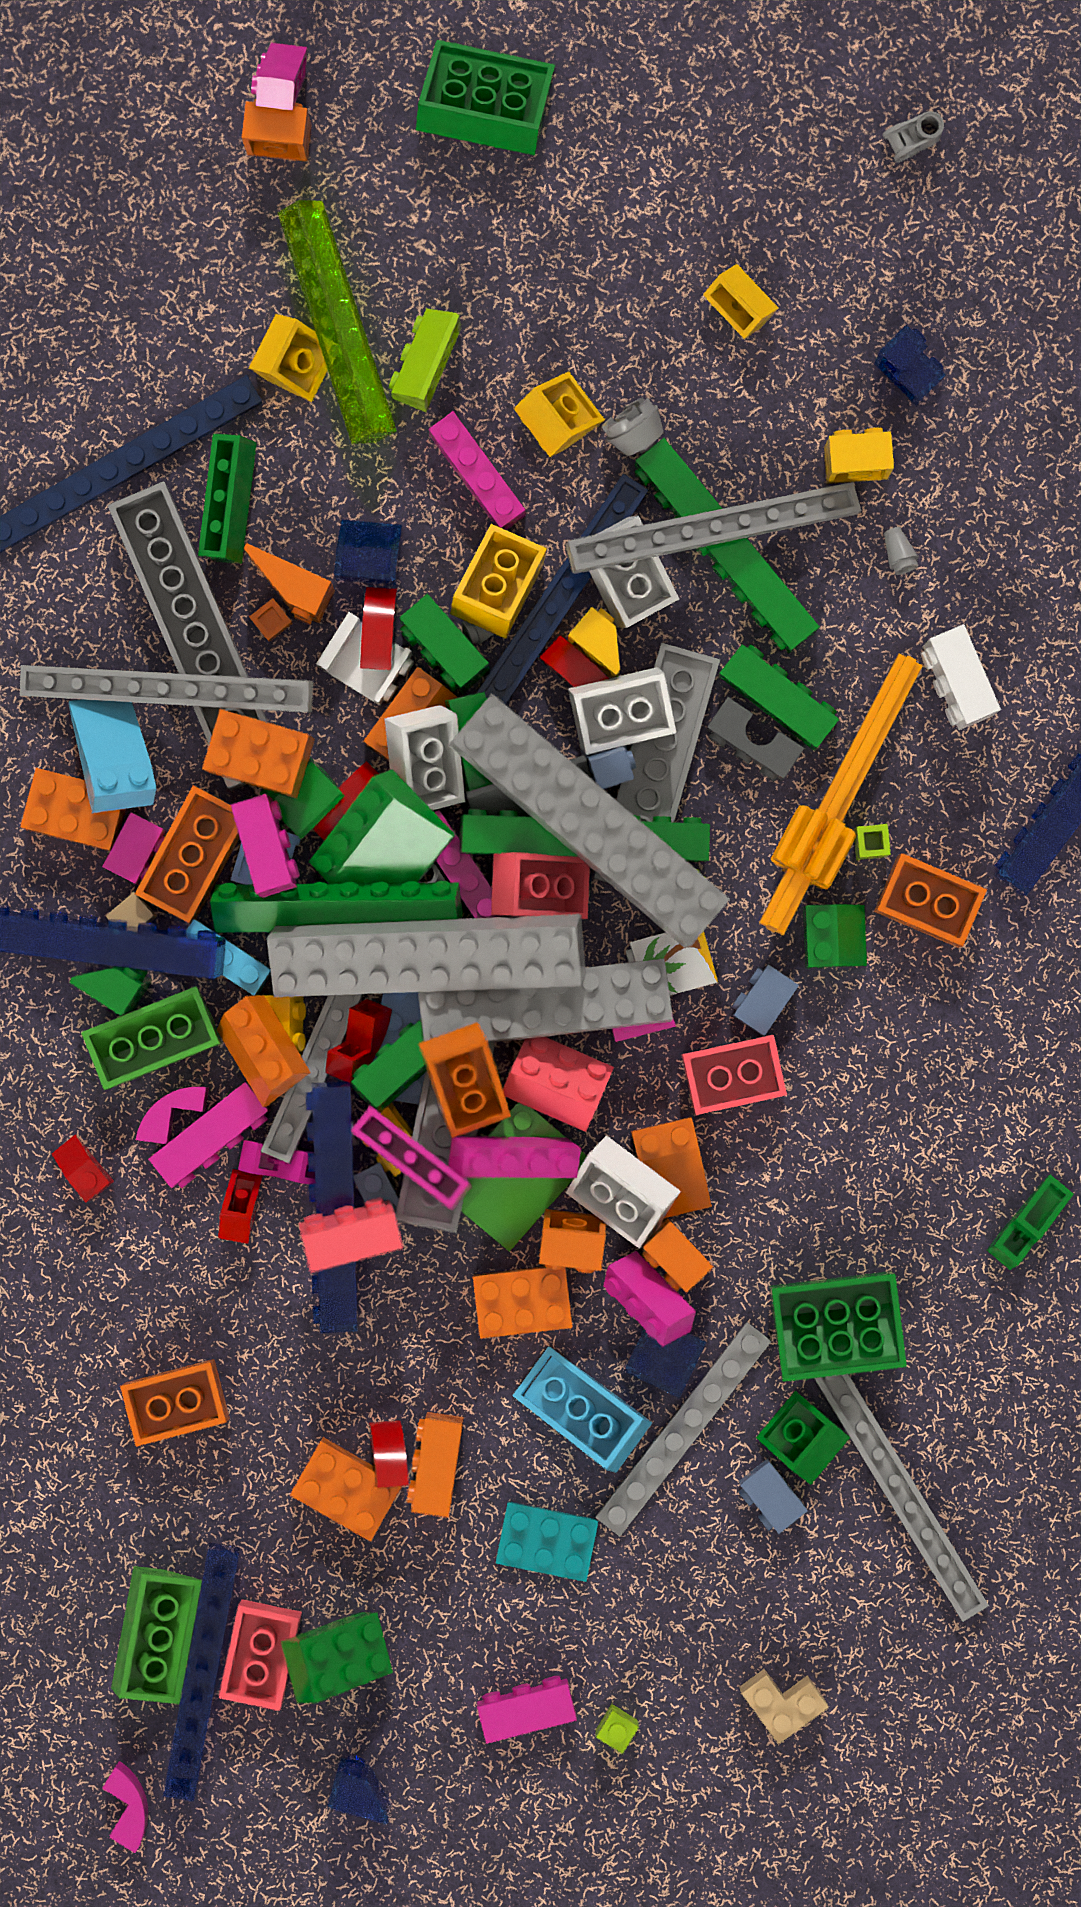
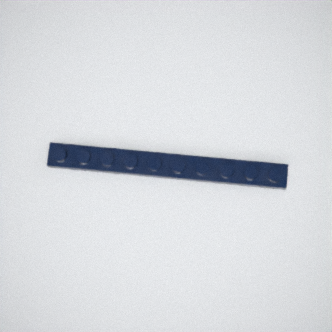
[0,375,263,553]
[477,473,649,705]

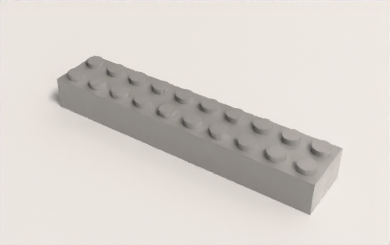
[107,481,268,791]
[449,694,730,948]
[267,914,586,997]

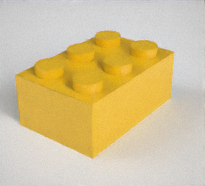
[450,524,547,639]

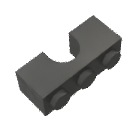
[706,697,804,782]

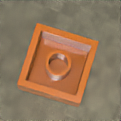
[242,99,312,161]
[539,1209,606,1273]
[642,1219,713,1293]

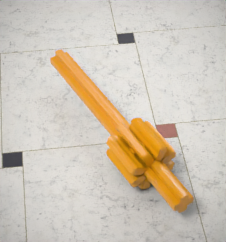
[759,653,923,935]

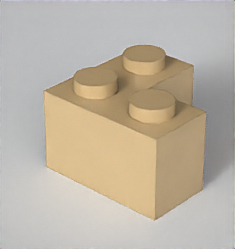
[740,1669,829,1745]

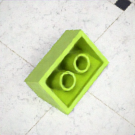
[389,308,461,412]

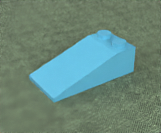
[68,699,157,813]
[513,1346,652,1473]

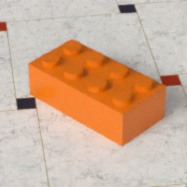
[135,785,240,924]

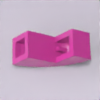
[136,1087,209,1144]
[238,1140,329,1186]
[102,1761,148,1853]

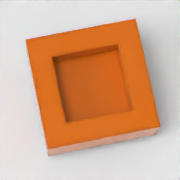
[249,598,293,642]

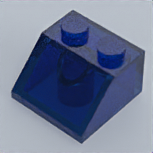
[334,520,402,586]
[327,1755,392,1824]

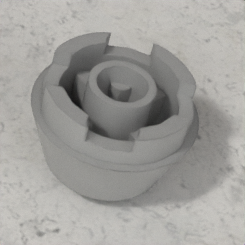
[602,398,664,456]

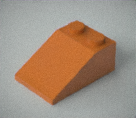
[244,543,335,625]
[631,1117,712,1218]

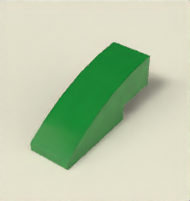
[986,1174,1074,1270]

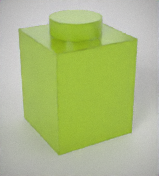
[853,824,891,860]
[595,1704,639,1754]

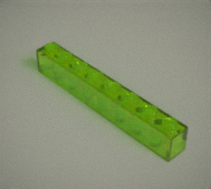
[278,200,397,444]

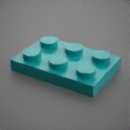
[495,1501,598,1582]

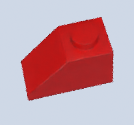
[52,1134,114,1202]
[218,1169,263,1244]

